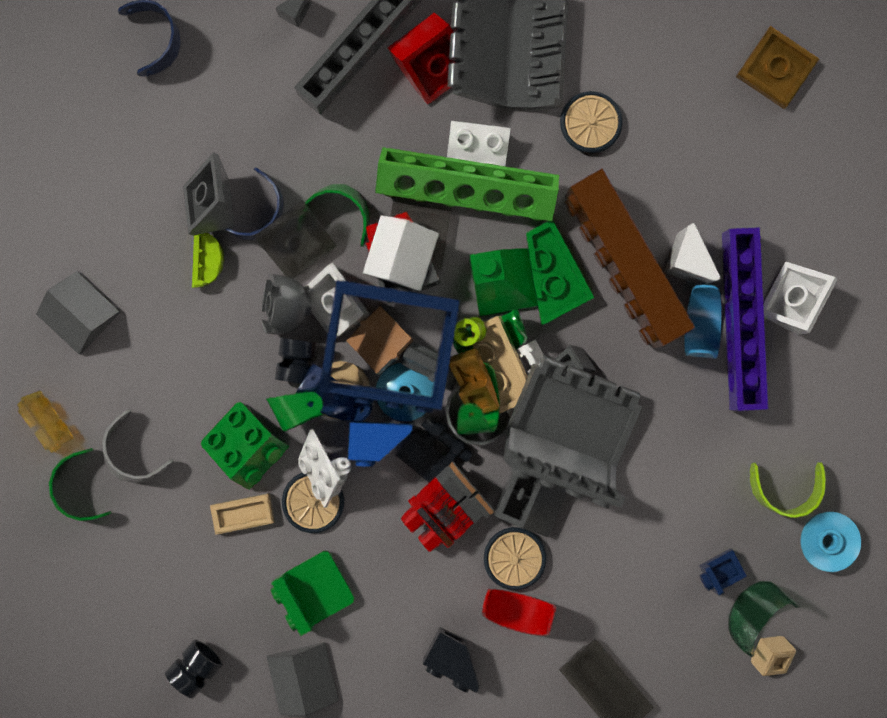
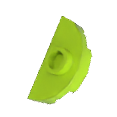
[192,233,224,288]

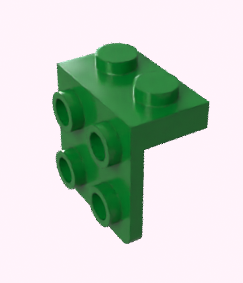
[201,402,290,490]
[270,550,354,636]

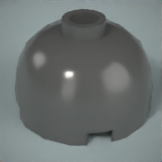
[262,274,311,335]

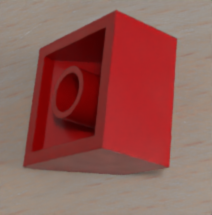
[387,12,455,105]

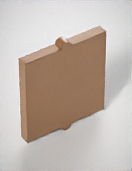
[346,306,414,375]

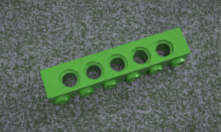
[375,147,559,221]

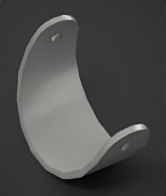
[102,409,174,484]

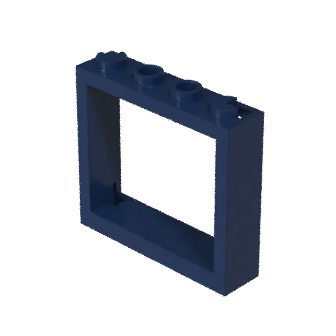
[319,280,460,413]

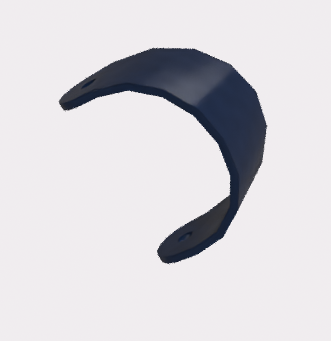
[118,0,181,77]
[225,167,284,240]
[295,364,373,422]

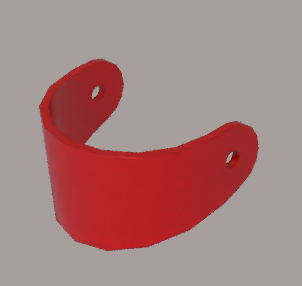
[482,589,557,636]

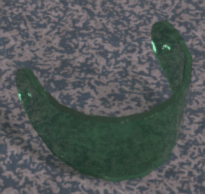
[728,581,800,658]

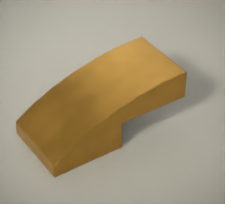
[449,348,499,416]

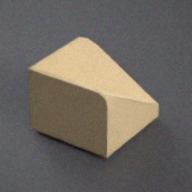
[751,636,796,676]

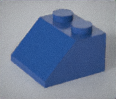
[348,422,413,467]

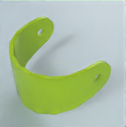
[750,462,826,518]

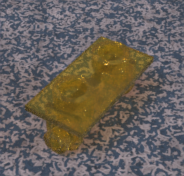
[17,391,74,453]

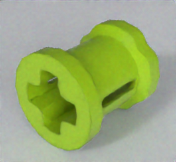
[454,317,487,346]

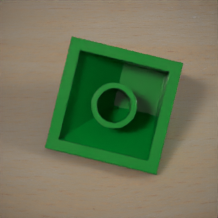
[469,248,537,316]

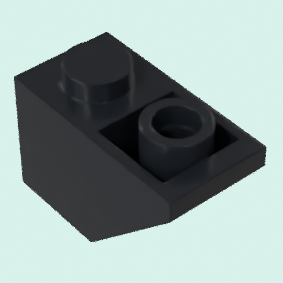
[423,627,479,693]

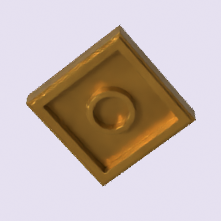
[736,26,819,109]

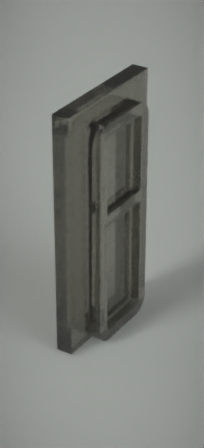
[559,638,654,718]

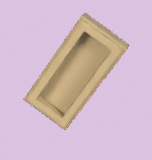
[210,493,275,535]

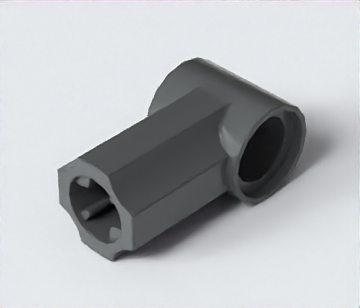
[400,341,457,391]

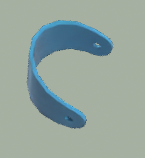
[684,285,722,359]

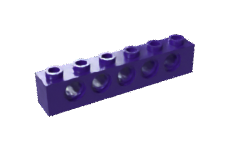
[722,227,768,411]

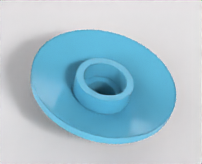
[376,363,433,421]
[800,512,861,572]

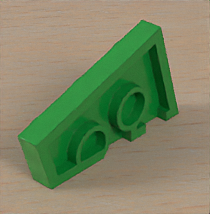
[525,219,594,326]

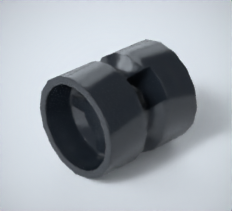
[275,338,319,383]
[165,640,223,698]

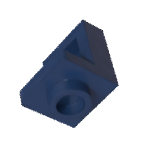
[699,549,747,596]

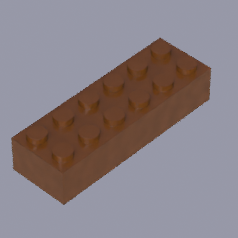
[564,168,695,348]

